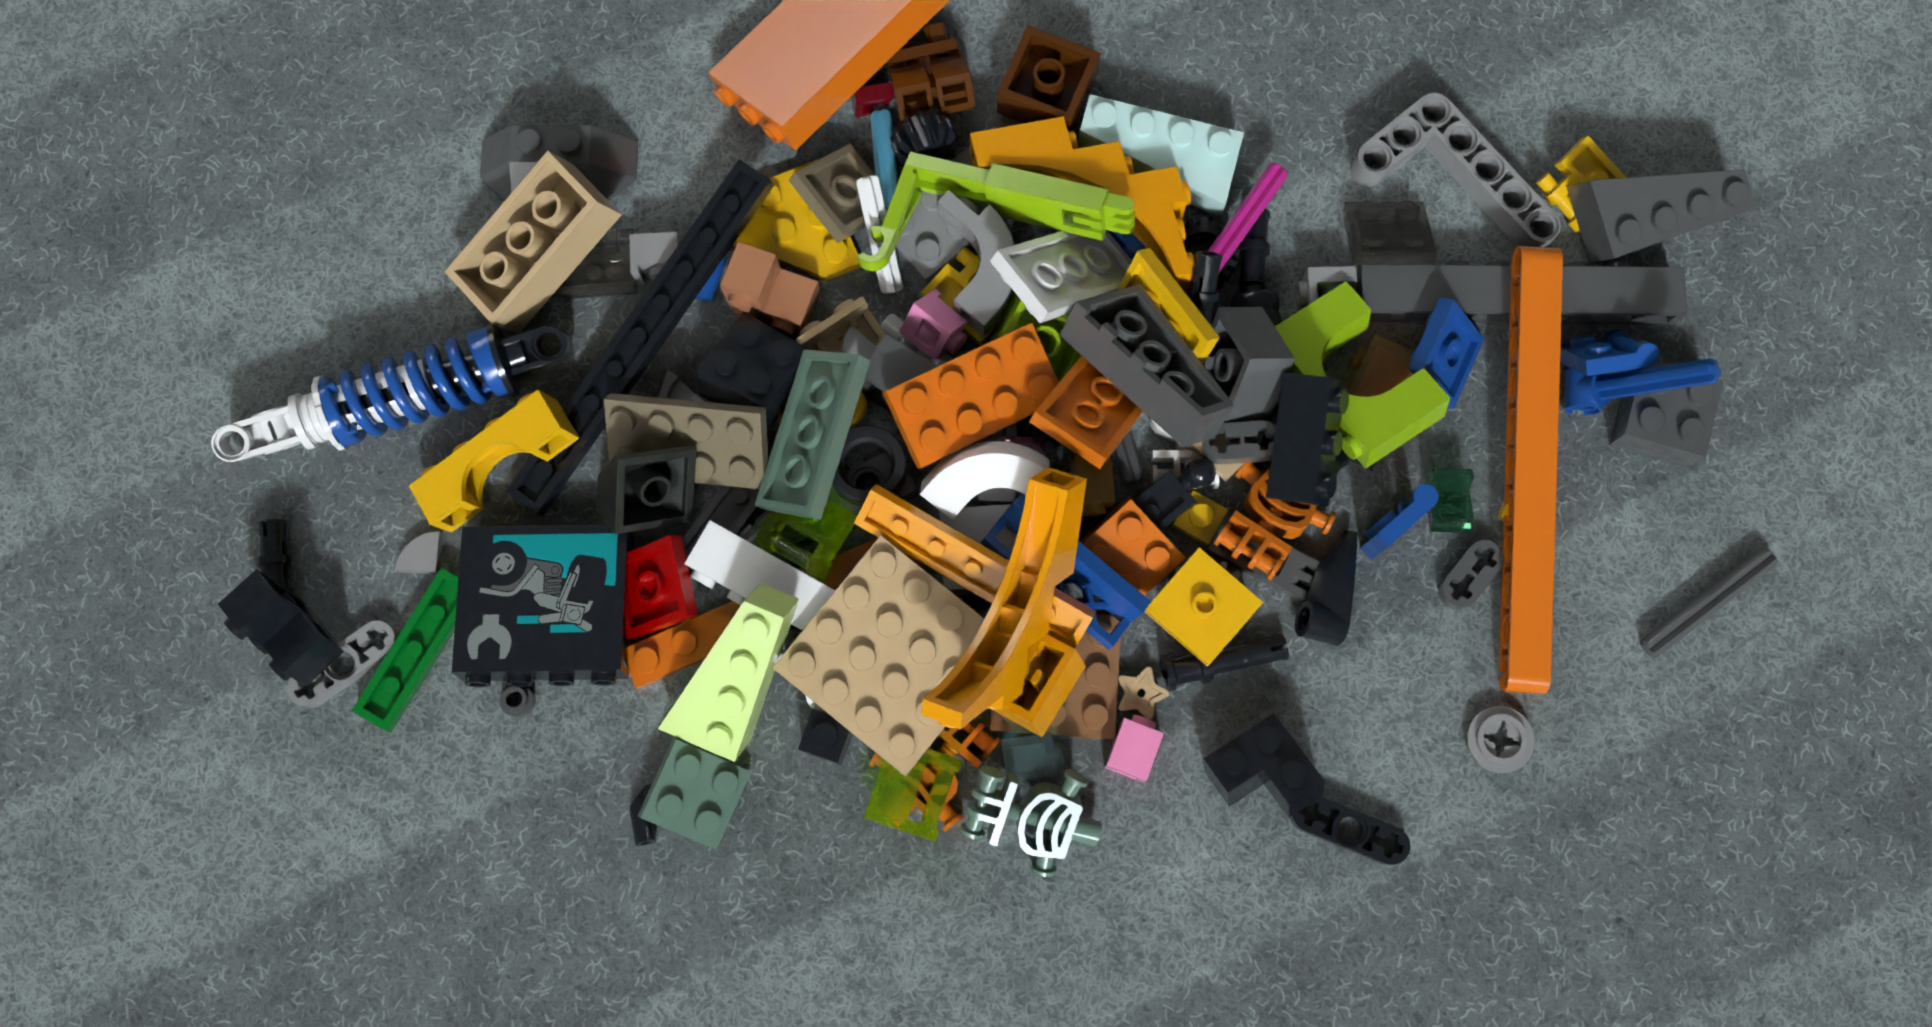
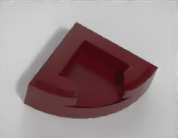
[852,82,894,118]

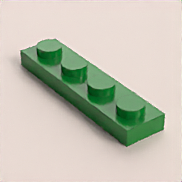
[351,568,458,733]

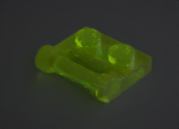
[755,499,857,581]
[863,749,963,842]

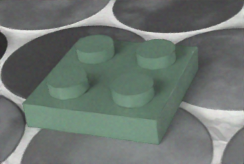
[637,738,751,850]

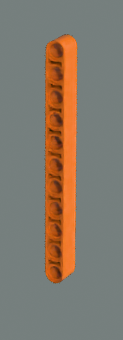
[1499,246,1563,694]

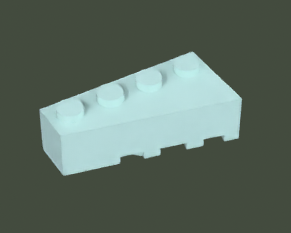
[1078,94,1244,220]

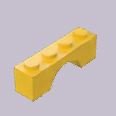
[409,390,579,533]

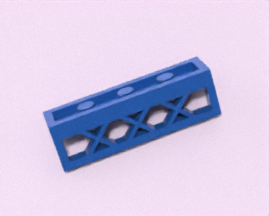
[980,494,1151,650]

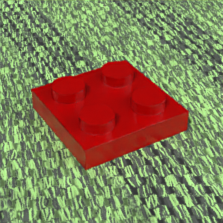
[624,535,698,639]

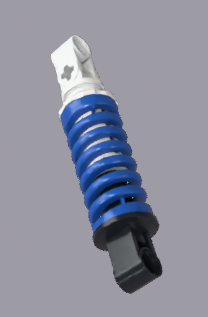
[211,323,572,462]

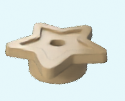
[1118,666,1170,720]

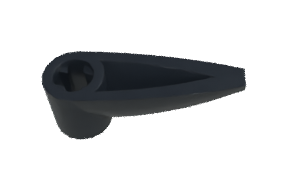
[1294,530,1357,646]

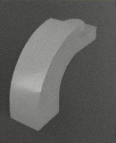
[938,190,1014,337]

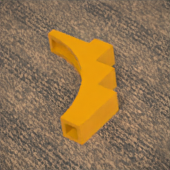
[970,116,1195,294]
[921,467,1087,729]

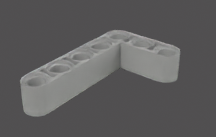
[1351,92,1561,247]

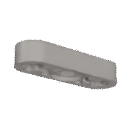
[287,620,399,708]

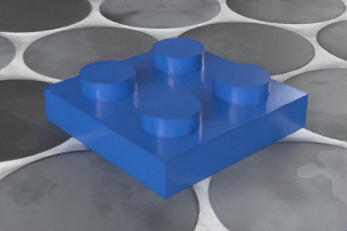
[1408,297,1484,409]

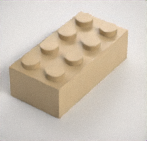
[445,151,622,334]

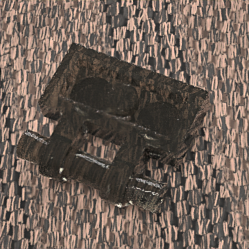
[555,226,637,300]

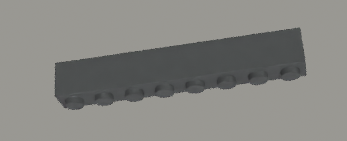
[1354,260,1687,325]

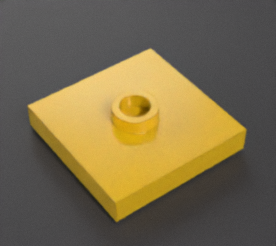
[1144,548,1263,667]

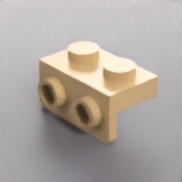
[795,296,886,353]

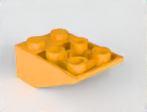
[979,610,1086,737]

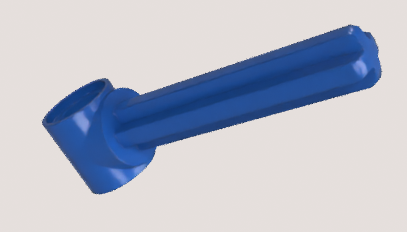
[1564,358,1721,415]

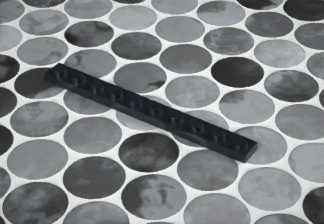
[506,160,774,516]

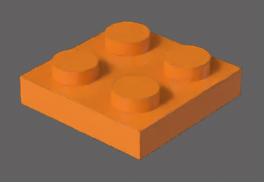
[1080,496,1186,596]

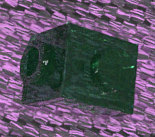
[1427,467,1475,533]

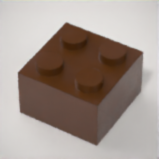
[997,25,1101,132]

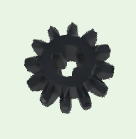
[890,108,960,168]

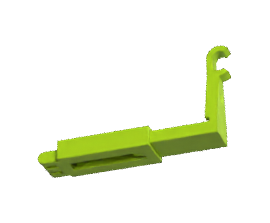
[857,152,1135,271]

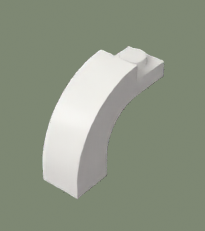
[920,441,1050,520]

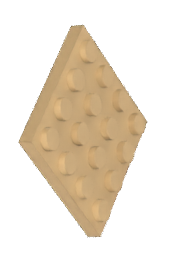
[773,535,984,777]

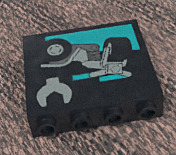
[452,525,634,688]

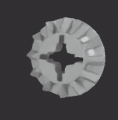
[1466,706,1535,773]

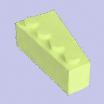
[658,583,799,762]

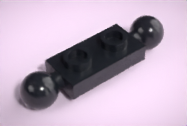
[1133,456,1216,531]

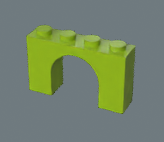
[1275,281,1450,469]

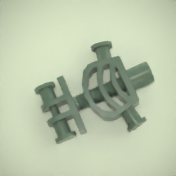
[959,766,1102,877]

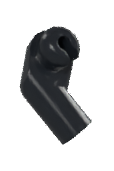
[629,784,656,846]

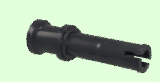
[1160,634,1289,691]

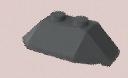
[480,125,638,201]

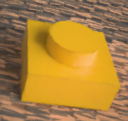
[1172,490,1228,546]

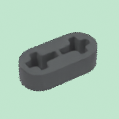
[1202,420,1276,464]
[1438,540,1504,610]

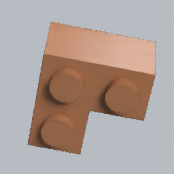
[720,242,821,337]

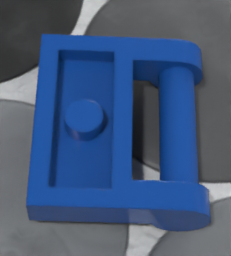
[1560,329,1660,376]
[1360,484,1439,560]

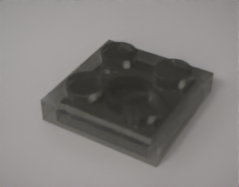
[1343,200,1437,265]

